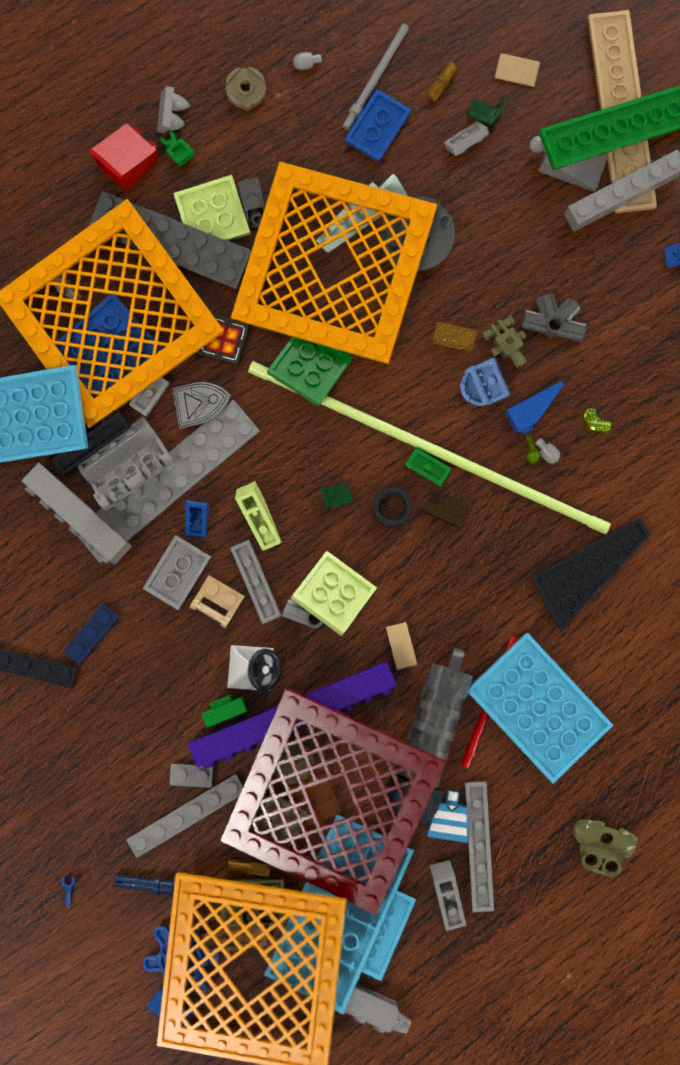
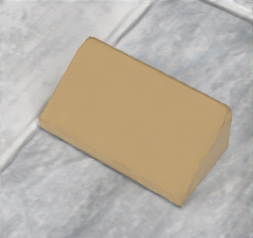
[495,53,540,87]

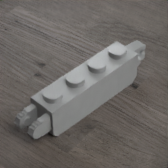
[335,983,411,1034]

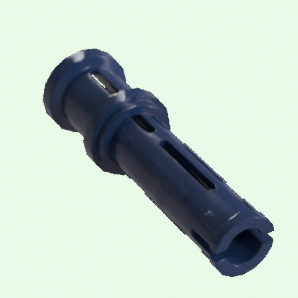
[113,874,175,898]

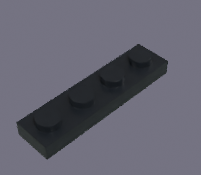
[50,410,131,476]
[0,648,79,688]

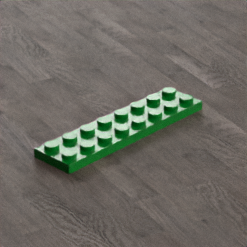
[538,85,680,171]

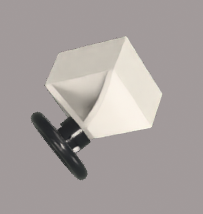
[228,645,282,692]

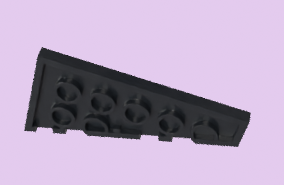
[530,517,651,632]

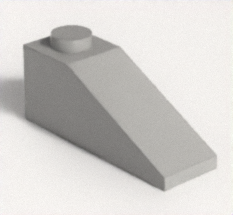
[429,860,466,931]

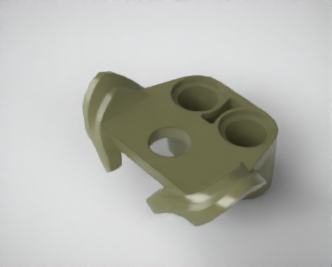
[574,820,638,877]

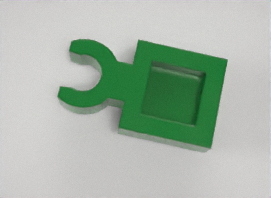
[160,131,195,167]

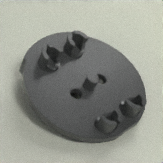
[381,197,455,271]

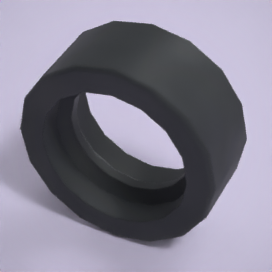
[373,487,412,527]

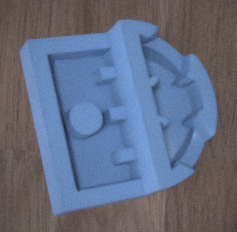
[460,358,511,406]

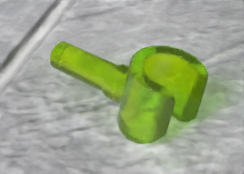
[526,434,540,464]

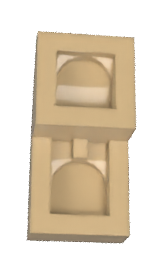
[386,622,417,671]

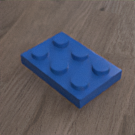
[345,89,411,163]

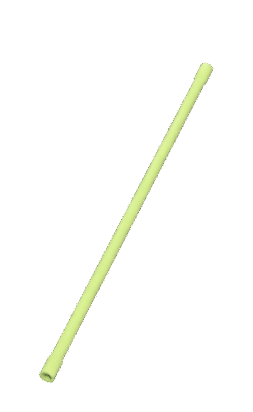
[248,361,611,535]

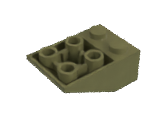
[220,879,286,929]

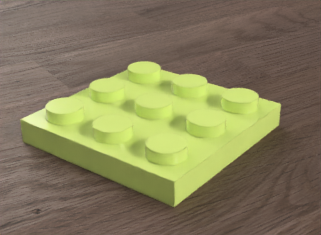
[174,175,251,241]
[291,551,377,636]

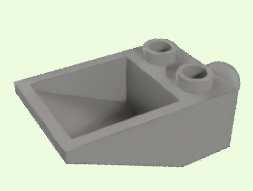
[530,136,607,192]

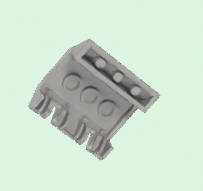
[77,417,175,511]

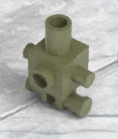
[481,315,527,368]

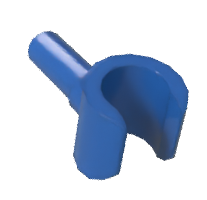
[61,876,76,906]

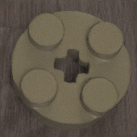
[226,67,266,110]

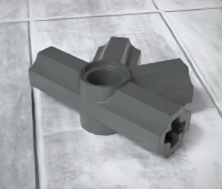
[521,294,586,342]

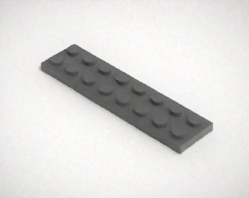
[88,191,252,290]

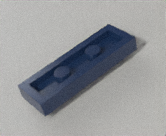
[63,603,121,665]

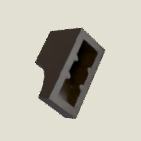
[421,495,470,528]

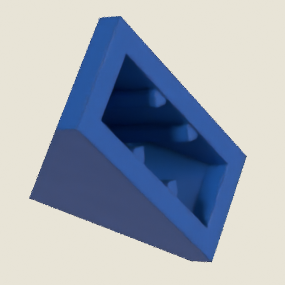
[185,500,210,537]

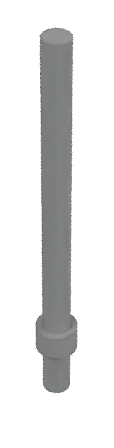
[343,24,409,130]

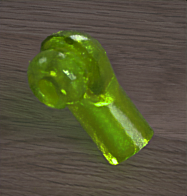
[584,408,611,432]

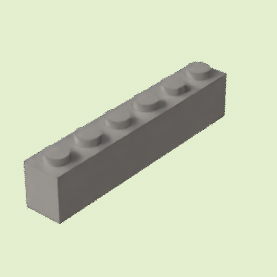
[564,150,680,232]
[22,462,132,565]

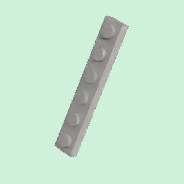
[126,774,244,858]
[465,781,494,912]

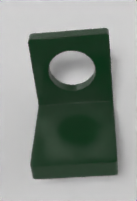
[468,97,506,128]
[320,482,353,509]

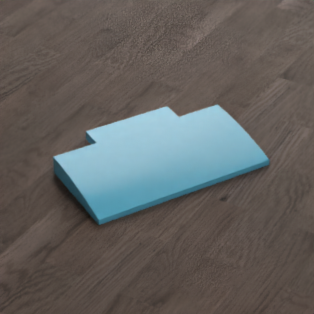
[265,815,416,1014]

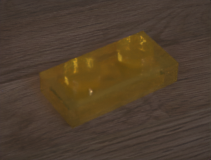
[432,321,477,352]

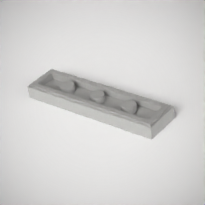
[230,540,282,624]

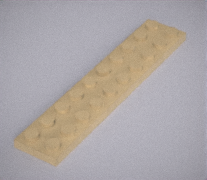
[588,10,657,214]

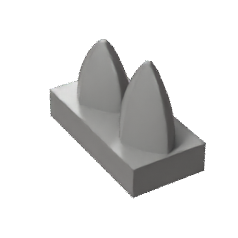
[157,86,190,134]

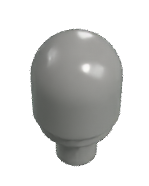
[293,52,322,70]
[535,438,560,464]

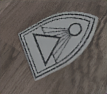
[173,382,231,429]

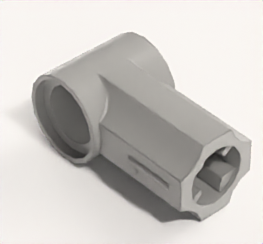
[282,599,323,628]

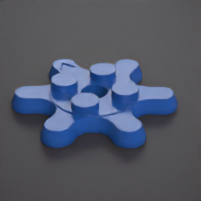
[143,923,219,995]

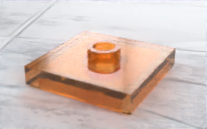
[289,772,341,827]

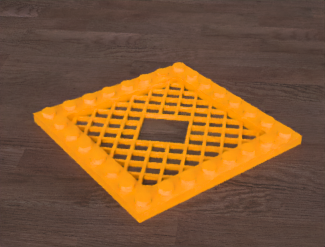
[231,162,437,365]
[0,199,224,429]
[157,872,347,1065]

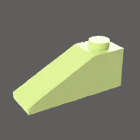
[235,481,281,551]

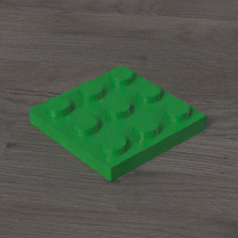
[267,337,353,407]

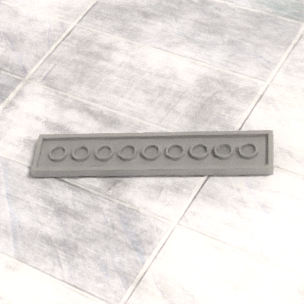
[78,399,260,563]

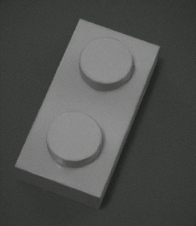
[444,121,489,156]
[129,378,170,417]
[170,763,214,788]

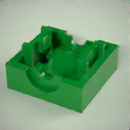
[201,694,249,727]

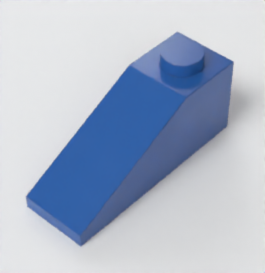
[505,381,564,435]

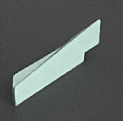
[316,174,408,252]

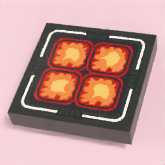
[198,315,249,365]

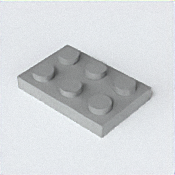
[143,535,212,610]

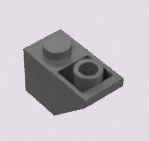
[238,177,265,229]

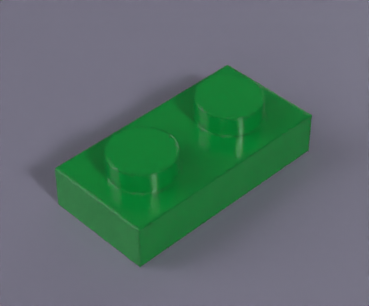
[405,448,451,487]

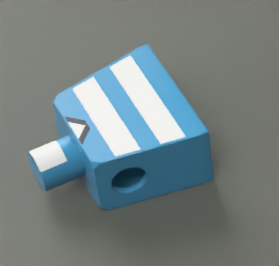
[426,790,468,843]

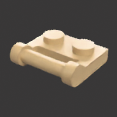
[190,575,245,629]

